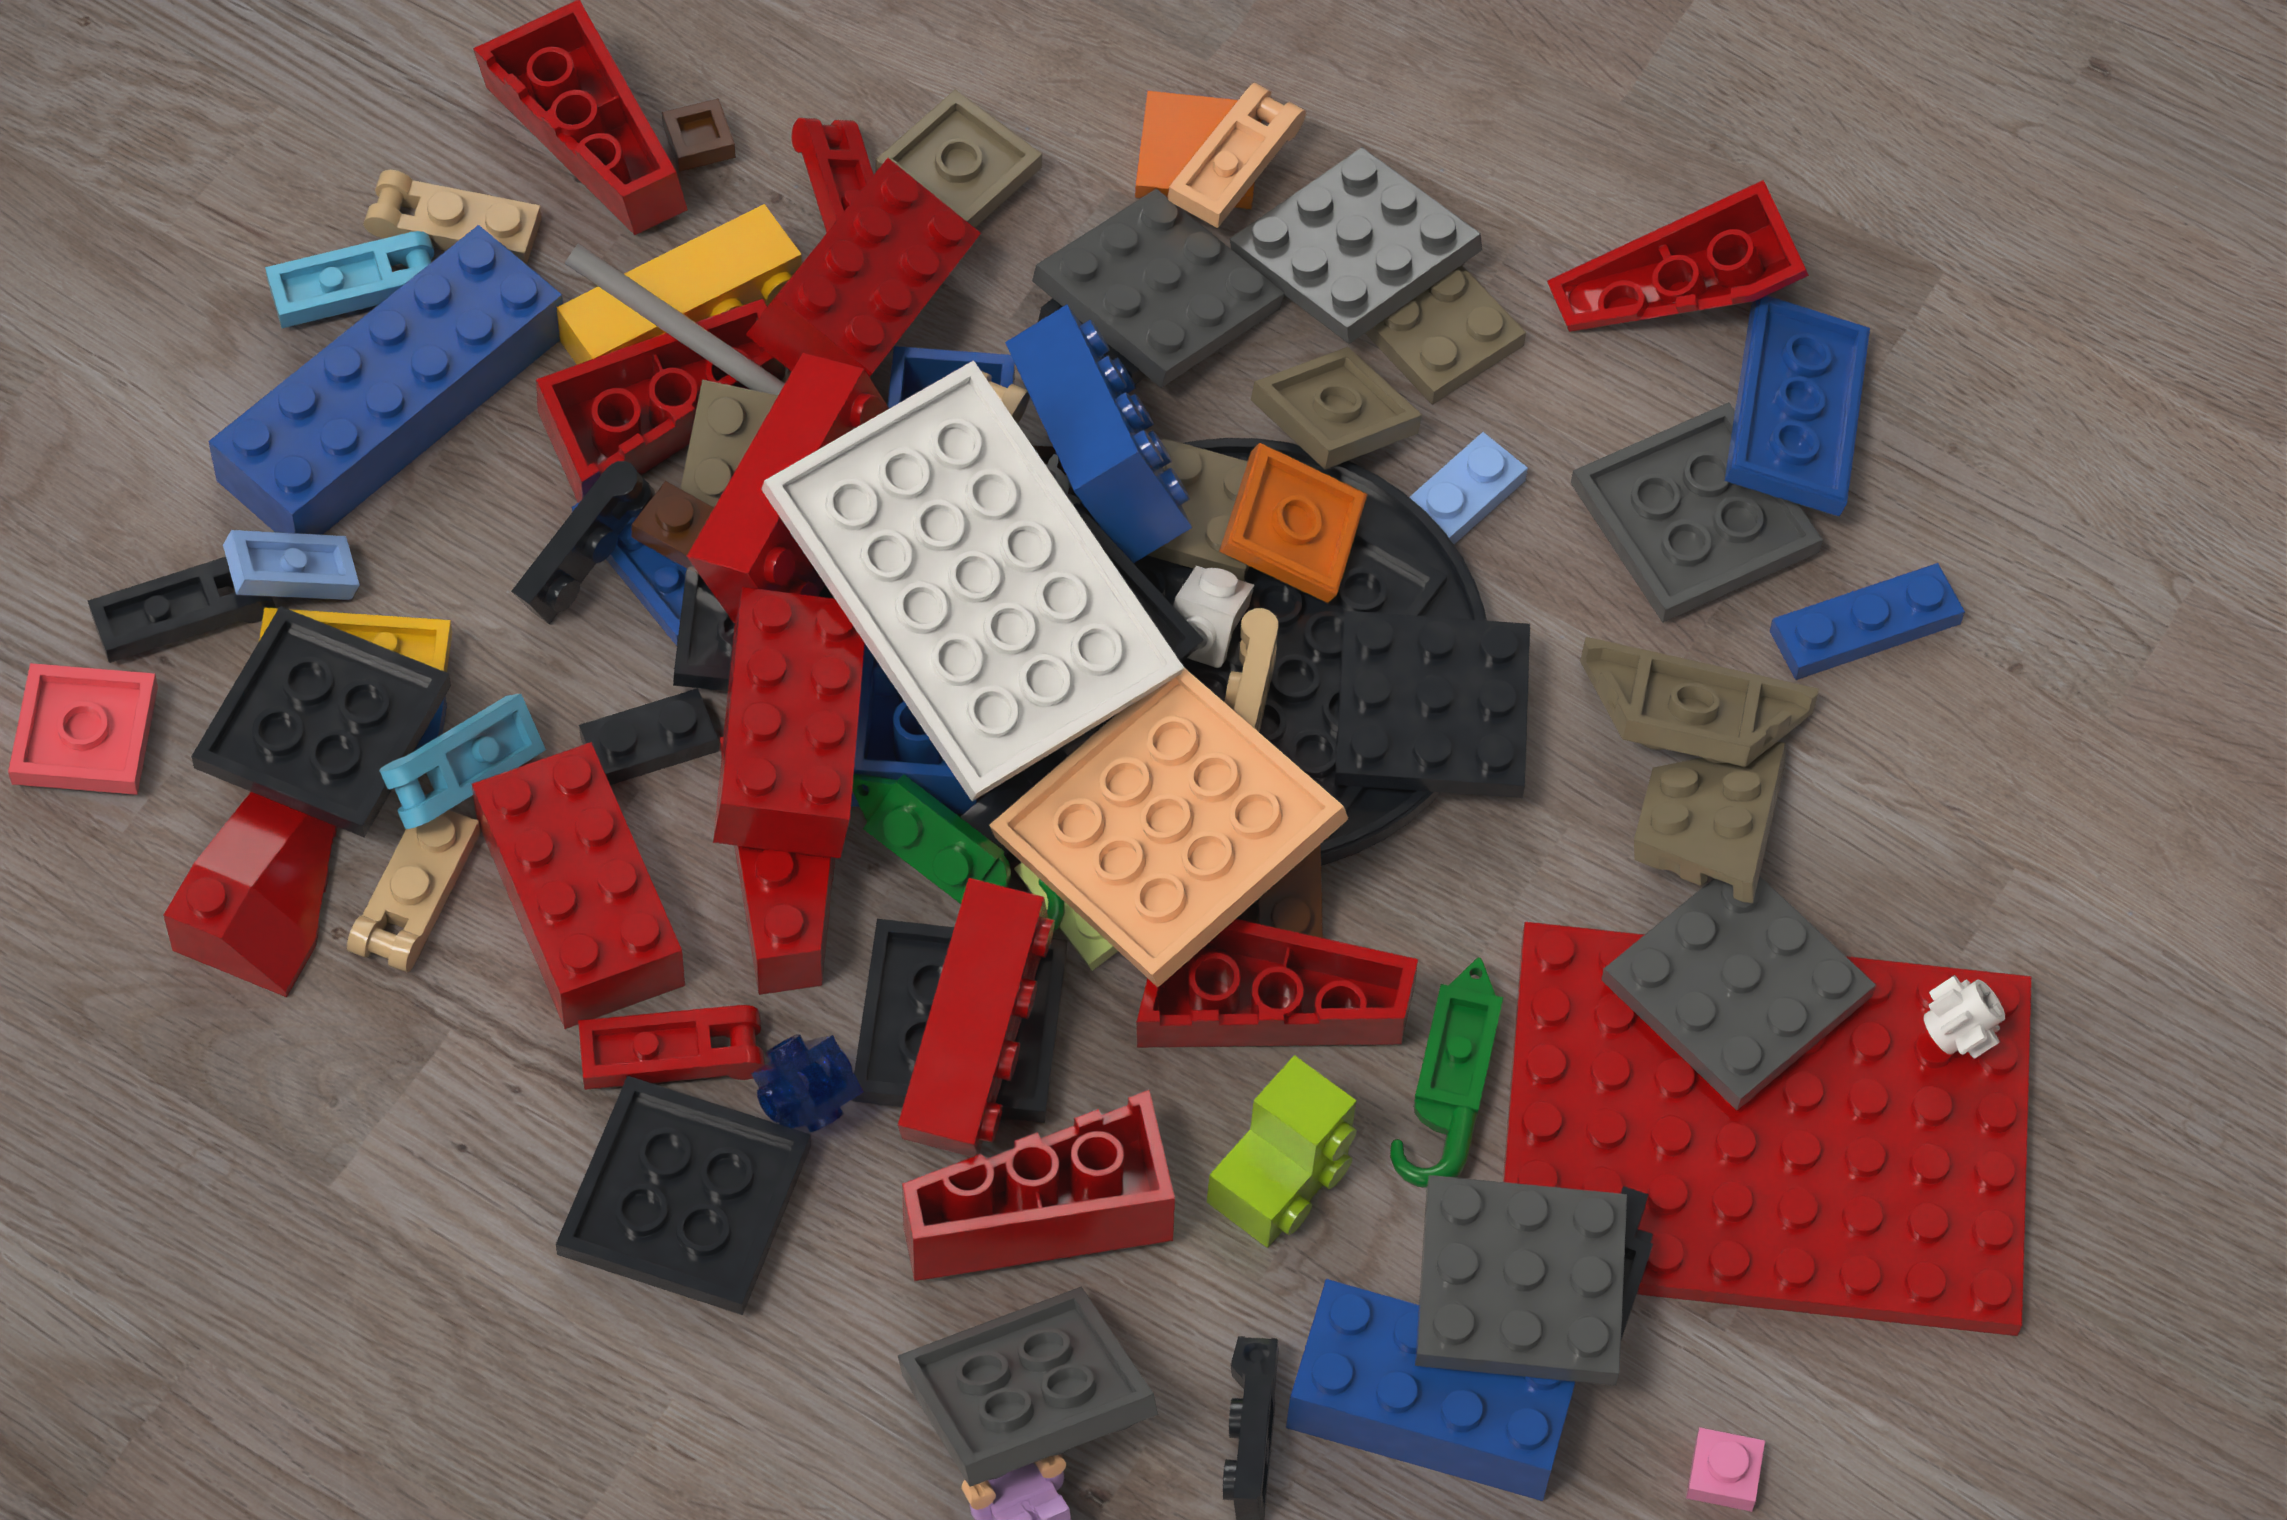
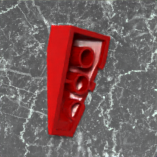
[1547,180,1809,332]
[163,792,337,997]

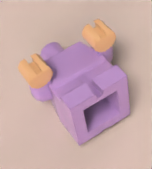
[961,1454,1071,1520]

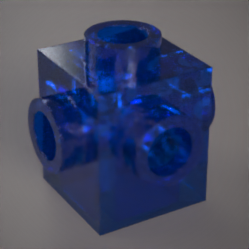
[751,1034,864,1133]

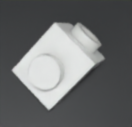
[1173,566,1254,668]

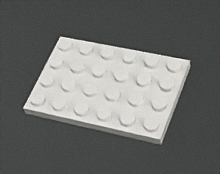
[761,360,1184,801]

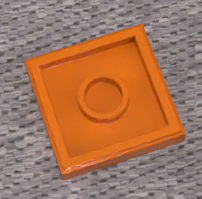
[1135,91,1262,209]
[1219,443,1367,603]

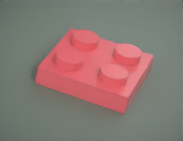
[8,663,158,795]

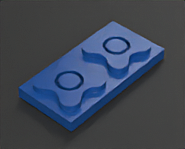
[1724,295,1870,517]

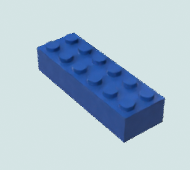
[208,225,563,535]

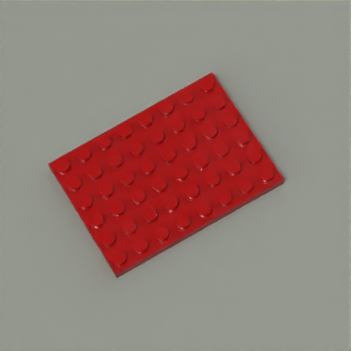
[1503,922,2032,1336]

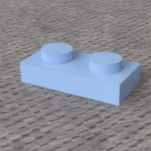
[1409,432,1528,544]
[223,530,360,600]

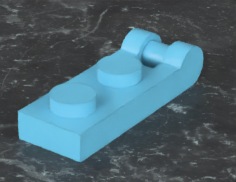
[265,231,435,328]
[379,694,546,829]

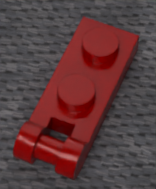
[792,118,874,233]
[578,1005,765,1090]

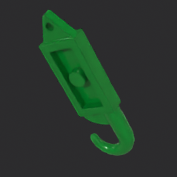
[852,774,1065,933]
[1390,957,1504,1188]

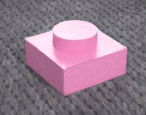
[1686,1427,1765,1512]

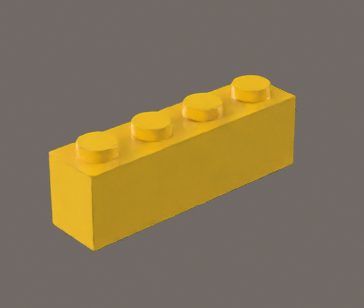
[556,204,802,365]

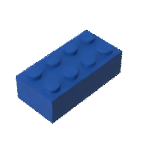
[1005,304,1192,563]
[1286,1279,1576,1501]

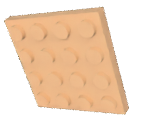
[989,668,1348,987]

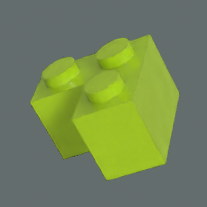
[1206,1055,1357,1248]

